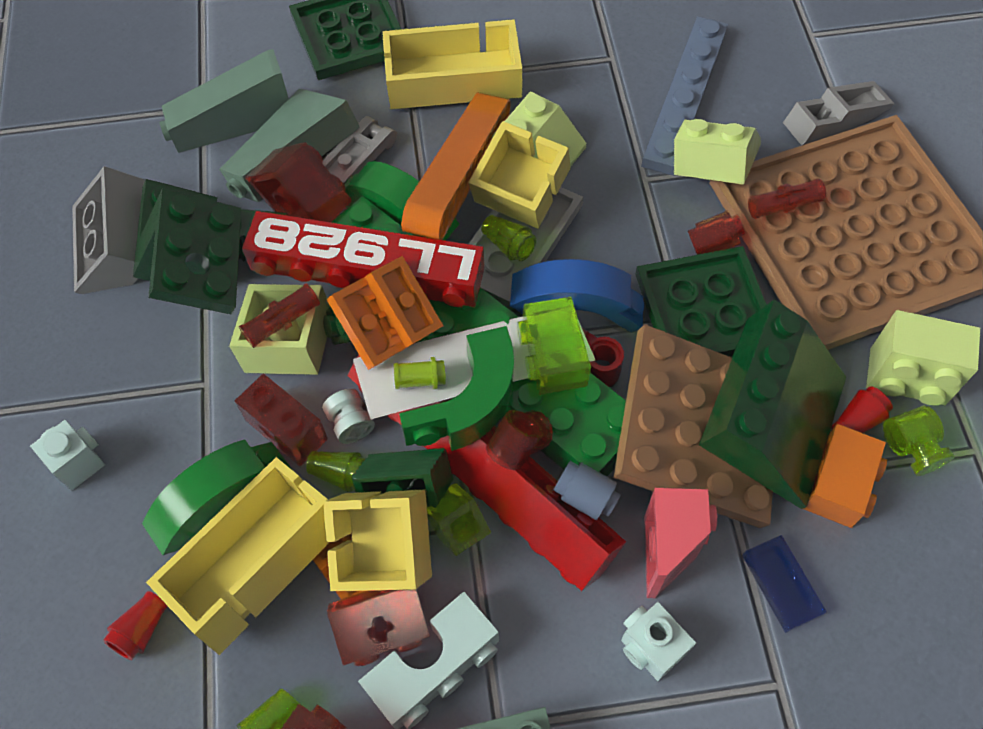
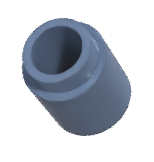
[554,461,621,520]

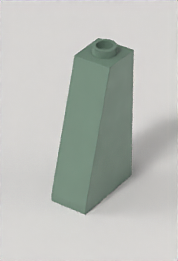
[159,49,289,153]
[219,88,360,202]

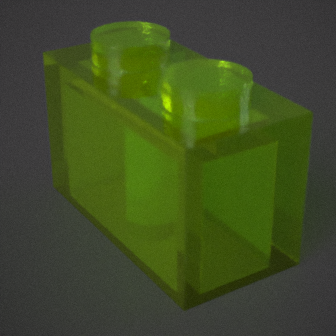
[517,297,591,395]

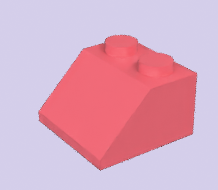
[644,488,717,598]

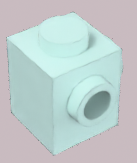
[30,420,105,491]
[621,602,696,681]

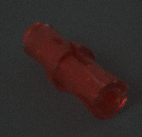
[748,178,826,219]
[239,283,320,348]

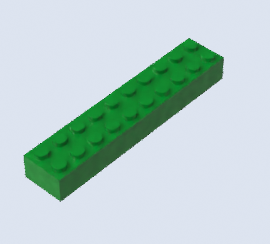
[331,196,626,476]

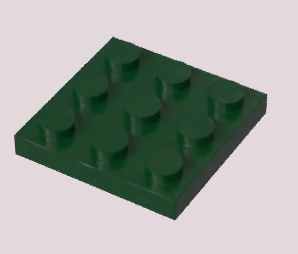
[289,0,401,81]
[635,246,767,357]

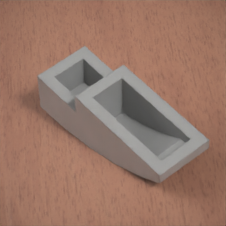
[783,81,894,145]

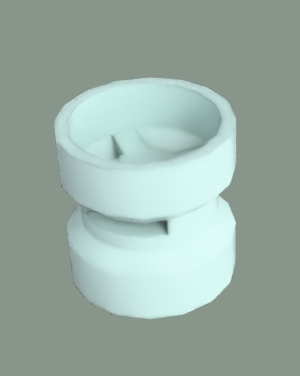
[322,389,375,444]

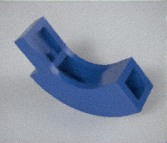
[510,259,644,333]

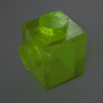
[427,483,492,556]

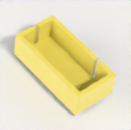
[382,19,522,109]
[146,457,329,655]

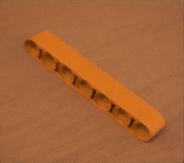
[401,92,511,240]

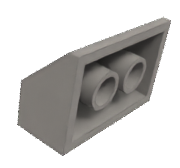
[72,166,145,294]

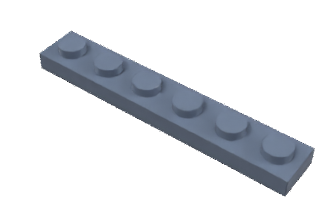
[641,16,728,176]

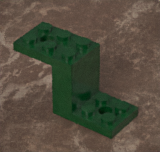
[133,179,241,315]

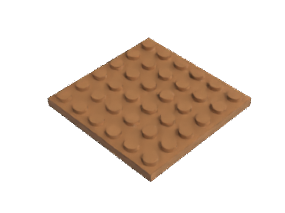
[709,115,983,350]

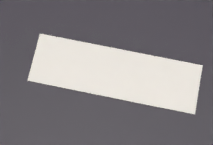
[353,304,595,420]

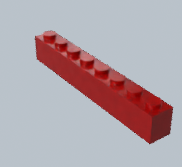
[347,354,627,591]

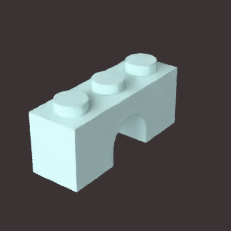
[358,592,499,729]

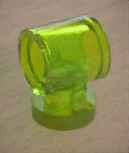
[883,405,955,476]

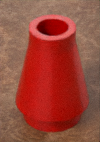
[831,386,893,433]
[103,591,168,660]

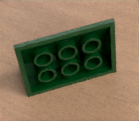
[699,299,846,509]

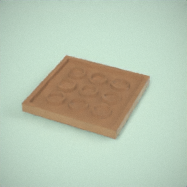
[614,325,773,528]

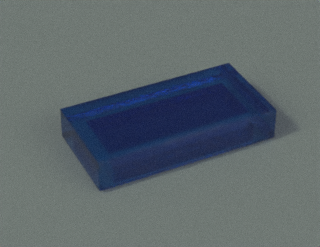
[742,535,827,633]

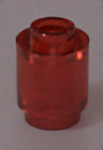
[688,210,746,255]

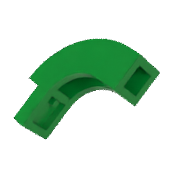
[337,161,459,241]
[399,326,514,451]
[142,439,293,555]

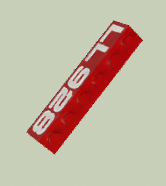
[242,211,485,307]

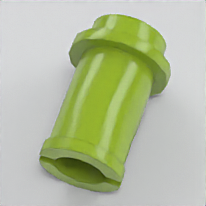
[393,357,446,390]

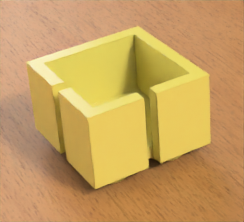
[468,121,570,229]
[323,490,432,591]

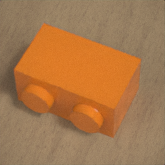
[804,424,887,528]

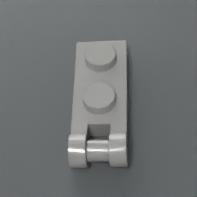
[309,116,397,197]

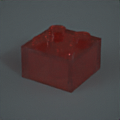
[245,142,352,222]

